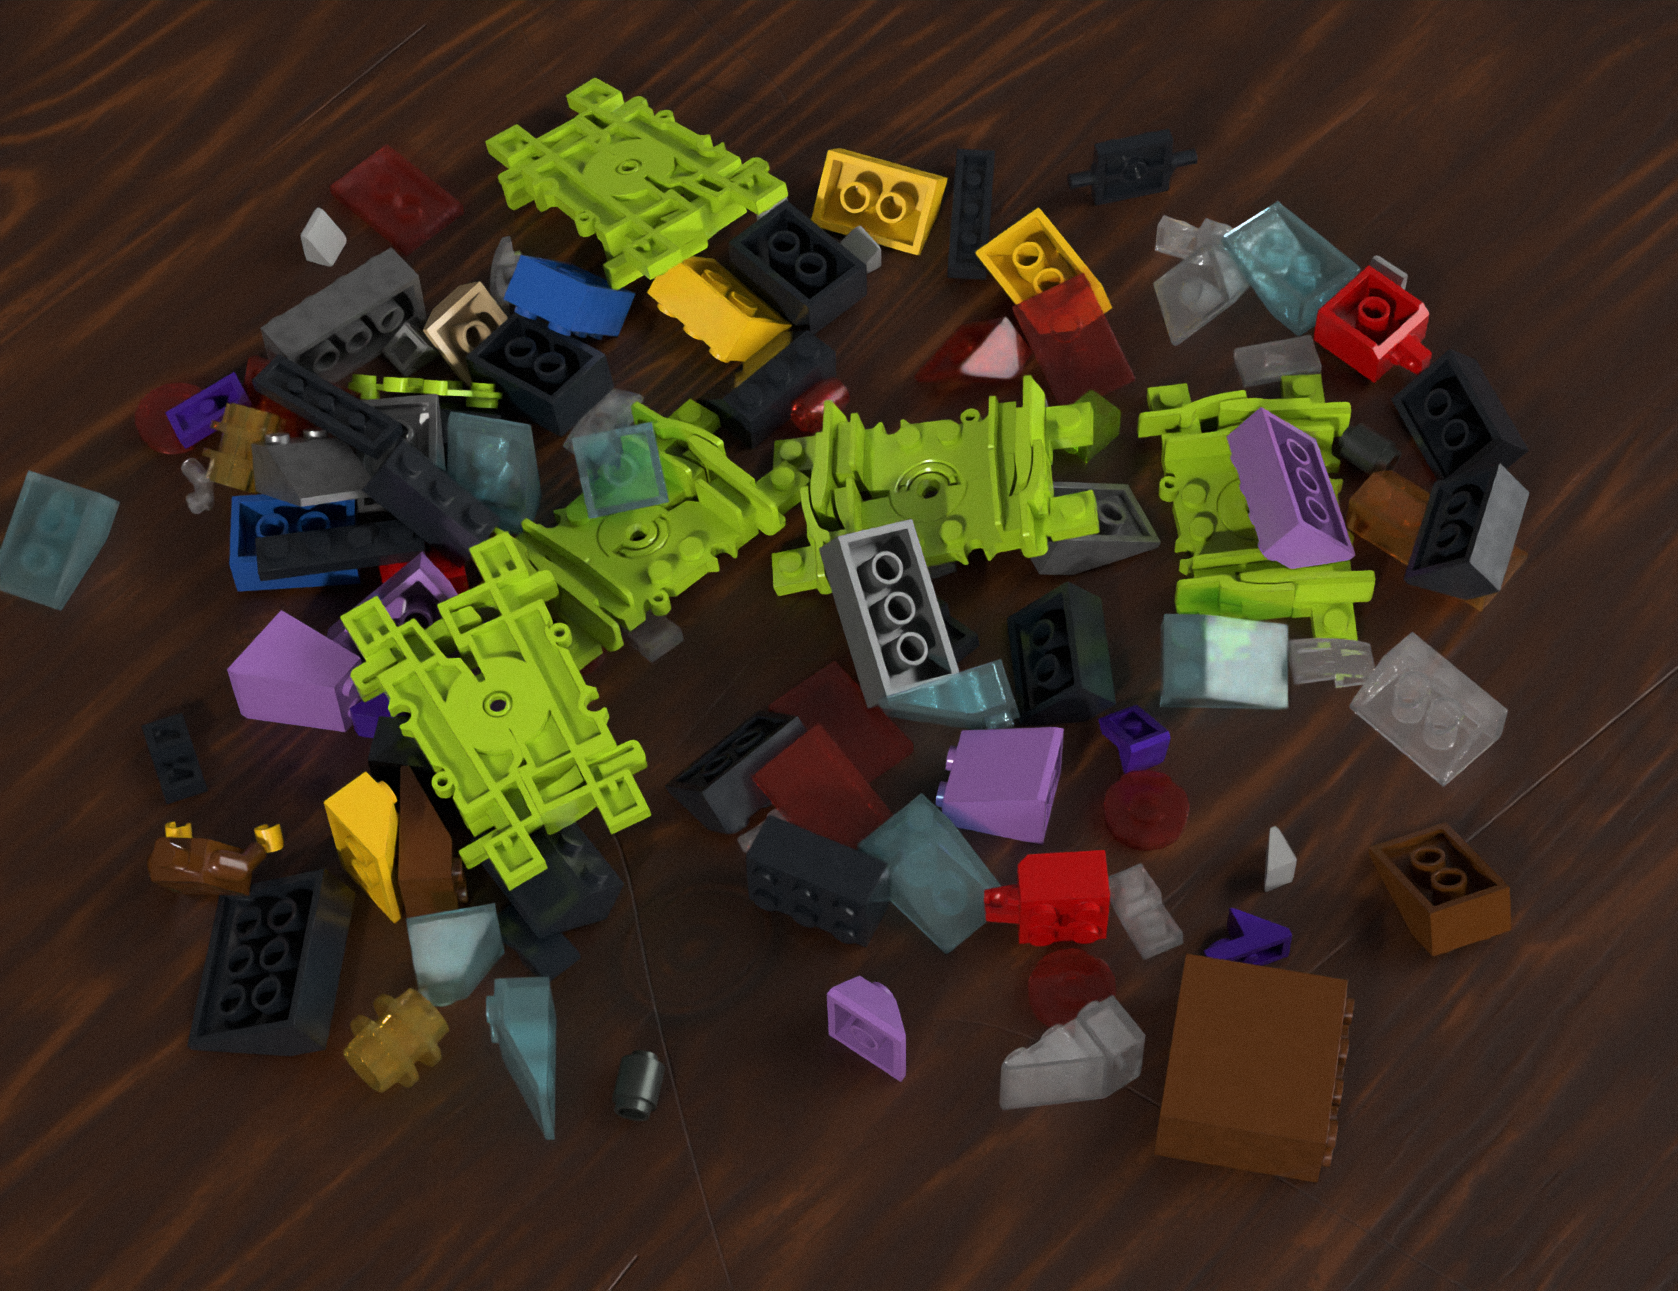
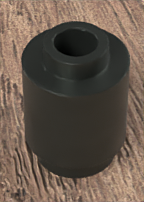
[1338,422,1401,479]
[612,1050,665,1121]

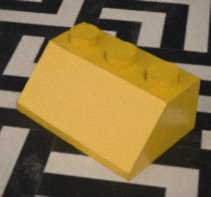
[811,148,948,255]
[975,207,1112,335]
[647,256,792,363]
[324,771,403,923]

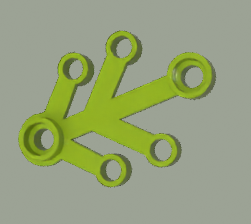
[347,374,503,409]

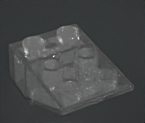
[1000,995,1145,1110]

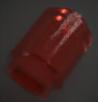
[791,377,850,434]

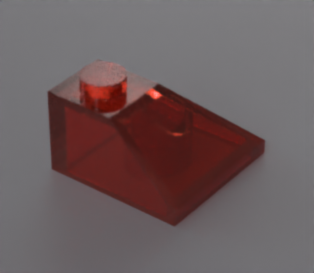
[914,317,1033,383]

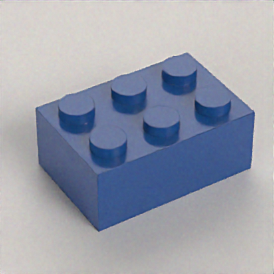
[503,255,636,340]
[229,494,361,592]

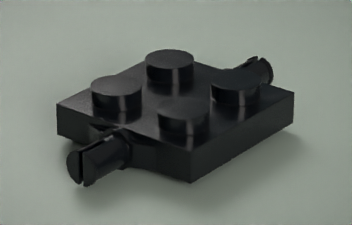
[1067,129,1198,206]

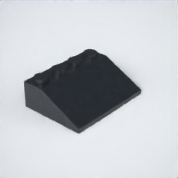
[187,868,355,1056]

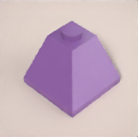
[827,975,906,1082]

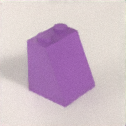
[227,610,362,732]
[936,727,1064,845]

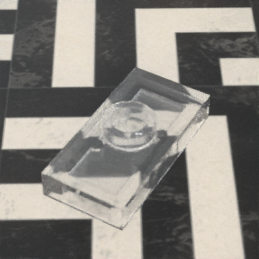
[1233,335,1322,388]

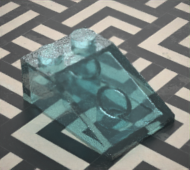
[1221,201,1361,337]
[447,412,542,535]
[0,470,120,611]
[1160,614,1288,709]
[878,659,1020,730]
[857,793,1001,954]
[486,977,557,1140]

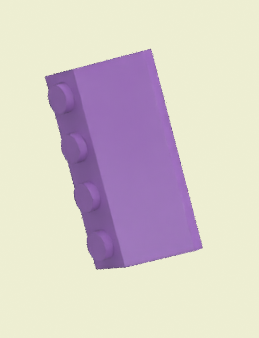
[1227,407,1355,569]

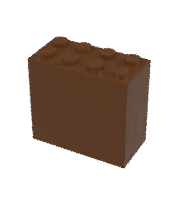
[1154,953,1355,1183]

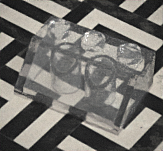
[1349,632,1508,787]

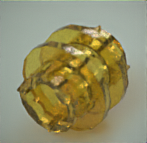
[202,402,286,494]
[343,988,449,1093]

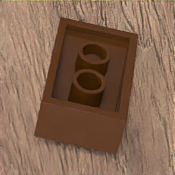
[398,766,469,923]
[1368,822,1512,956]

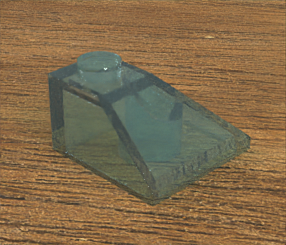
[571,422,670,519]
[406,903,505,1007]

